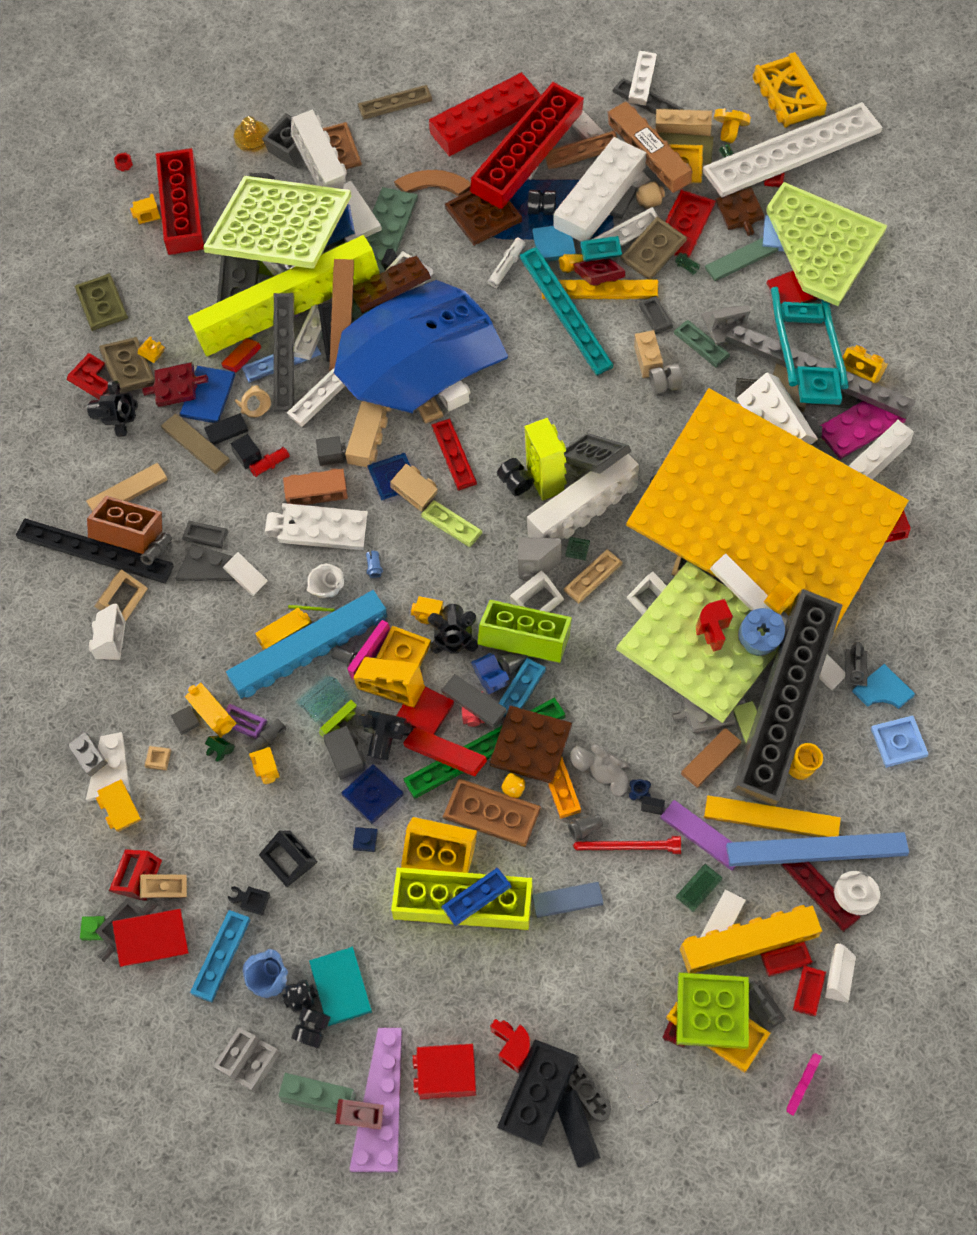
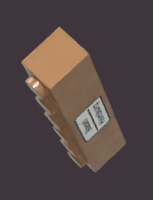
[608,101,692,193]

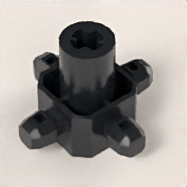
[87,380,139,437]
[428,604,478,654]
[357,710,413,760]

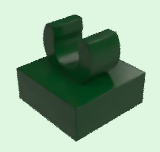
[205,735,235,762]

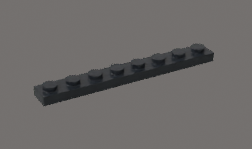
[16,518,174,584]

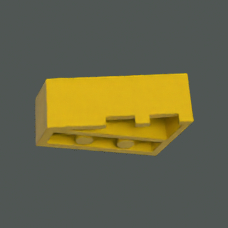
[353,657,425,708]

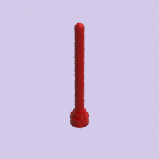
[573,836,681,854]

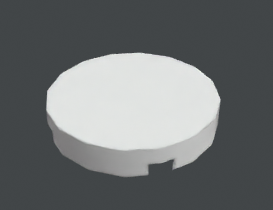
[834,871,880,915]

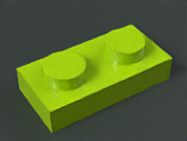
[319,700,357,737]

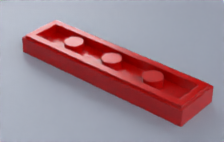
[431,418,477,491]
[403,727,487,777]

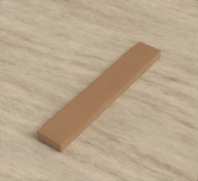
[329,259,354,372]

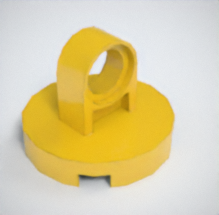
[714,109,751,143]

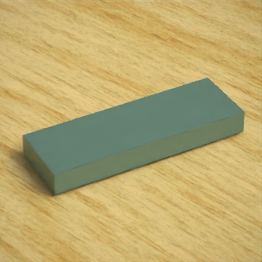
[674,320,730,368]

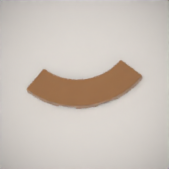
[394,170,471,197]

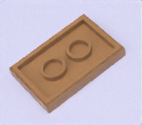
[322,122,362,169]

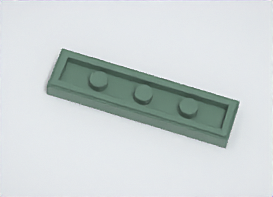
[705,238,779,281]

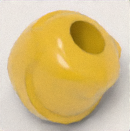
[501,773,525,798]

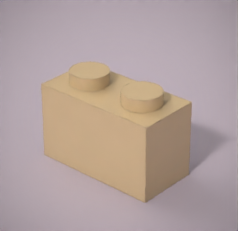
[634,330,663,378]
[390,464,438,512]

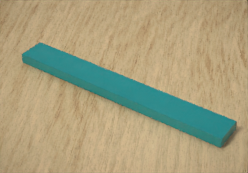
[520,246,614,376]

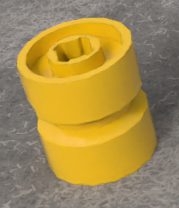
[789,743,823,780]

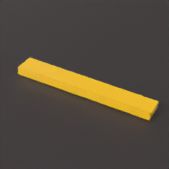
[704,795,841,837]

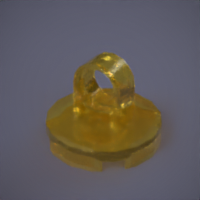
[234,116,269,152]

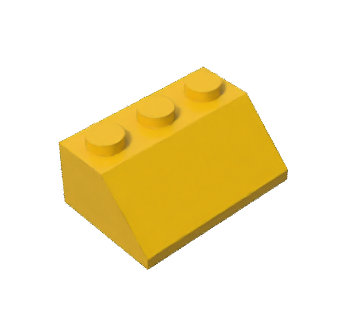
[401,817,477,873]

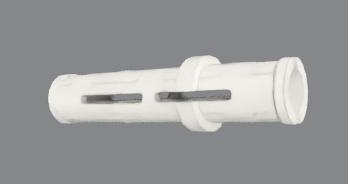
[487,238,526,288]

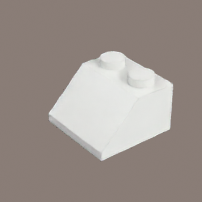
[89,604,126,660]

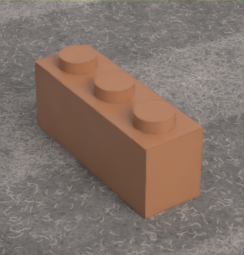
[283,469,348,505]

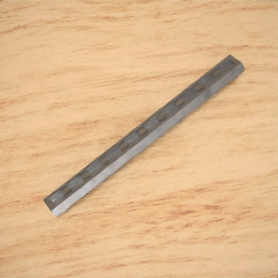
[725,323,915,419]

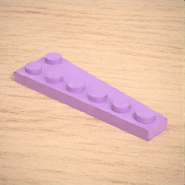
[350,1028,402,1172]

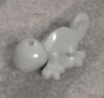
[570,744,630,797]

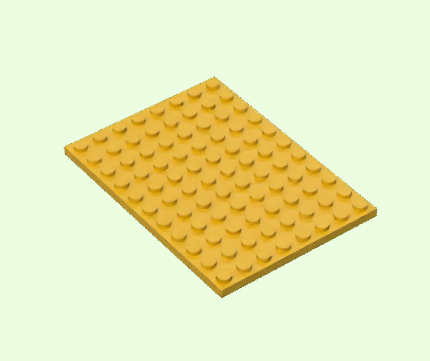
[626,388,909,631]

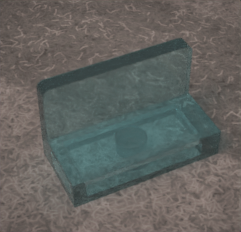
[295,675,348,722]

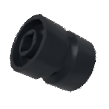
[528,189,556,216]
[497,458,534,496]
[291,1006,331,1048]

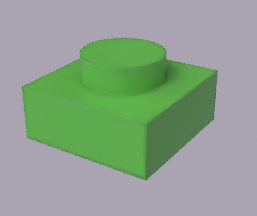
[80,916,106,940]

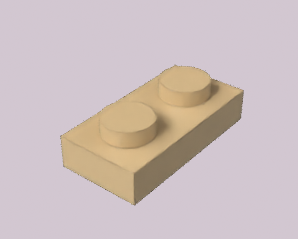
[140,874,187,898]

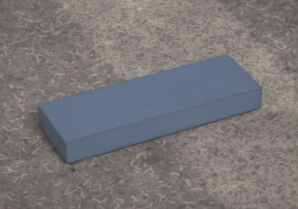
[532,882,603,918]

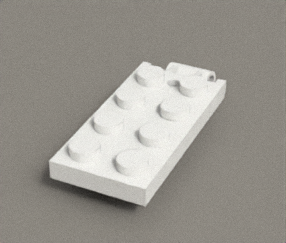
[264,503,368,550]

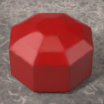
[114,152,133,171]

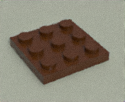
[445,191,522,246]
[490,706,572,784]

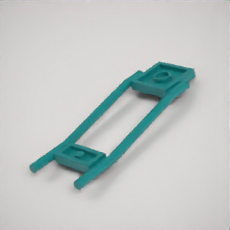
[771,287,849,405]

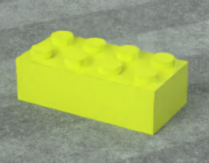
[524,418,567,501]

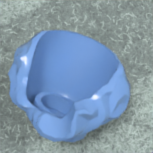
[243,949,288,998]

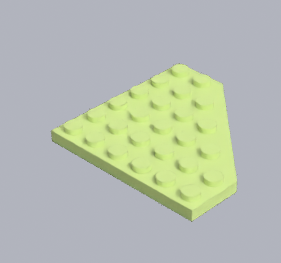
[766,182,887,306]

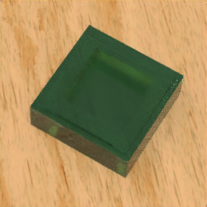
[565,537,590,561]

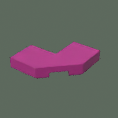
[786,1053,822,1116]

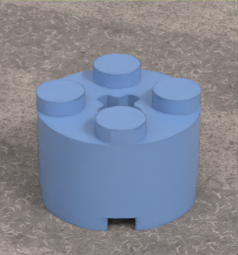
[738,608,785,656]

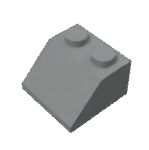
[518,537,561,581]

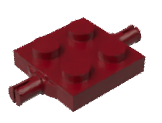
[142,362,208,407]

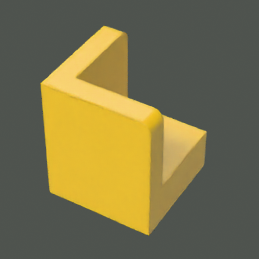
[764,576,801,615]

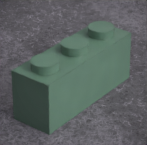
[278,1073,356,1115]

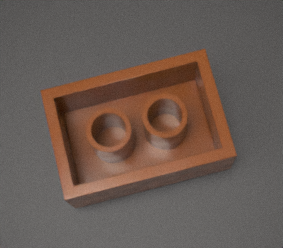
[87,495,162,554]

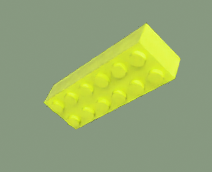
[391,867,533,930]

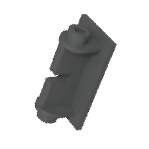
[845,642,867,686]
[749,980,786,1031]

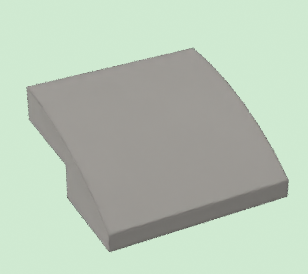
[213,1027,281,1093]

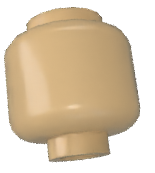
[636,182,665,209]

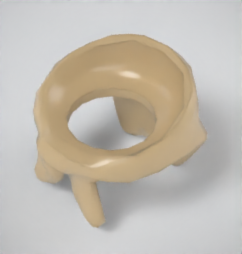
[235,385,271,418]

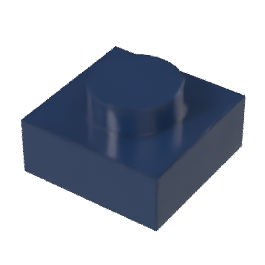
[353,827,378,852]

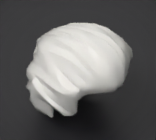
[307,563,344,599]

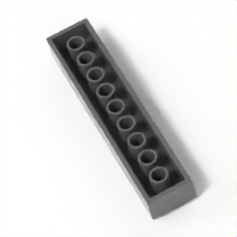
[731,589,843,806]

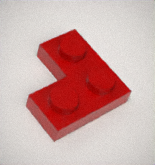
[67,353,108,399]

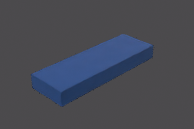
[442,867,511,926]

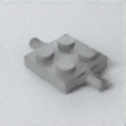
[671,695,745,733]

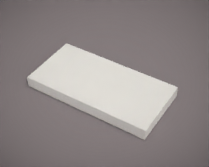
[343,181,382,243]

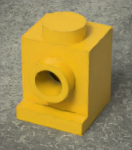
[130,194,160,224]
[411,596,444,624]
[249,747,280,784]

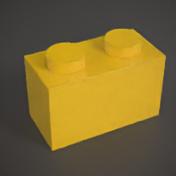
[96,779,141,832]

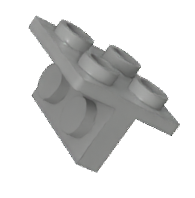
[701,305,751,345]

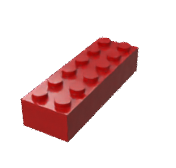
[429,72,541,157]
[155,148,205,255]

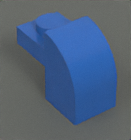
[471,653,509,694]

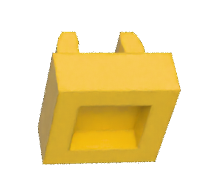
[137,336,165,363]

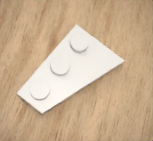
[86,732,130,802]

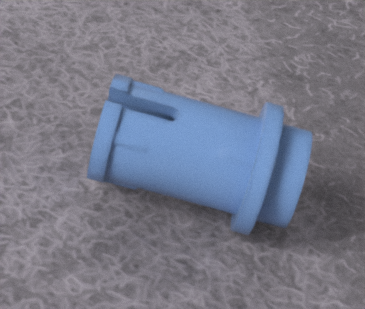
[366,551,383,578]

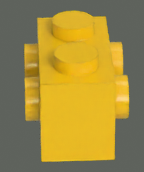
[843,345,888,383]

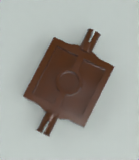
[716,187,764,236]

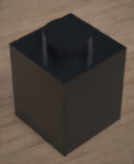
[230,434,262,470]

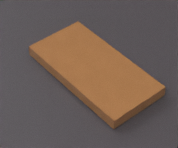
[443,778,541,848]

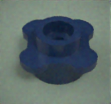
[629,779,651,801]

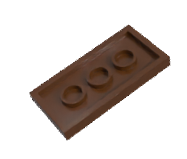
[353,256,431,314]

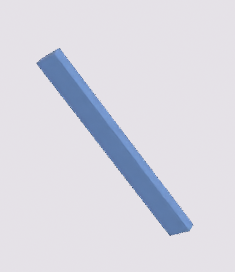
[726,832,909,867]

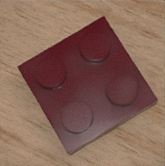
[573,258,626,286]

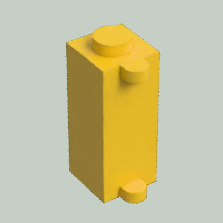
[255,607,312,650]
[185,683,237,738]

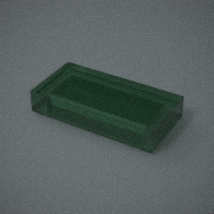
[676,864,723,912]

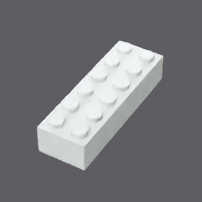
[553,137,646,241]
[527,454,639,540]

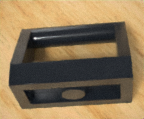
[259,830,318,887]

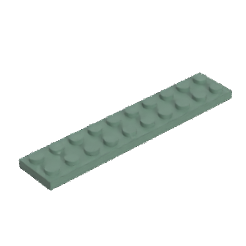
[322,187,418,338]

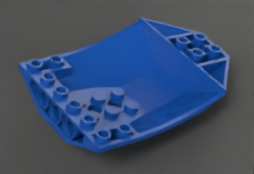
[334,280,508,413]

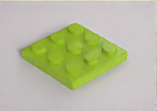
[676,972,749,1049]

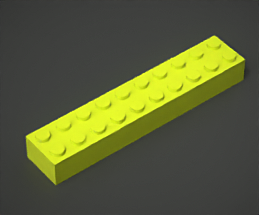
[188,235,380,357]

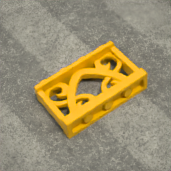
[753,52,827,128]

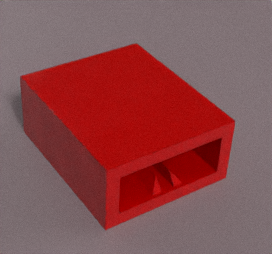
[413,1044,476,1099]

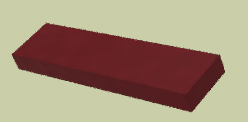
[781,862,861,933]

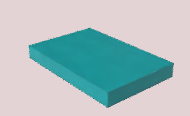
[309,947,372,1026]

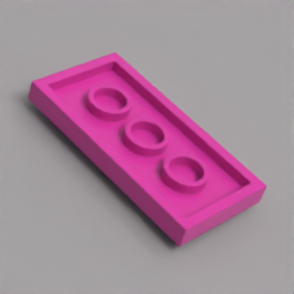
[820,401,906,459]

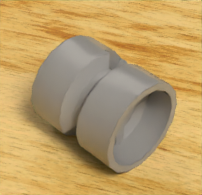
[649,364,683,394]

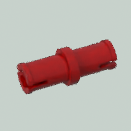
[249,446,290,477]

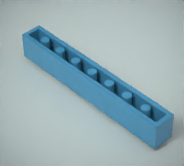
[226,590,388,699]

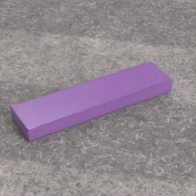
[660,800,736,871]

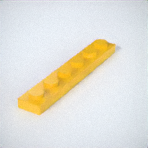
[542,280,658,299]

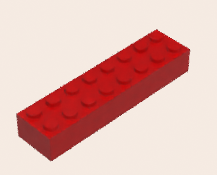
[470,82,584,209]

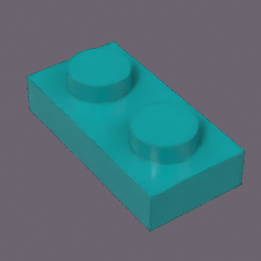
[580,236,622,262]

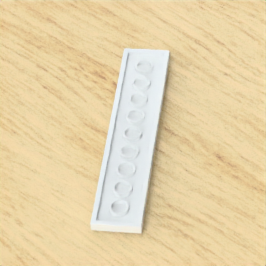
[703,102,882,197]

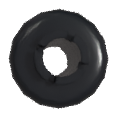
[282,979,318,1013]

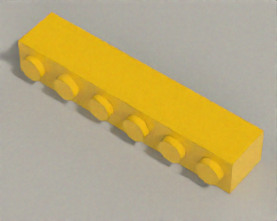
[680,905,822,973]

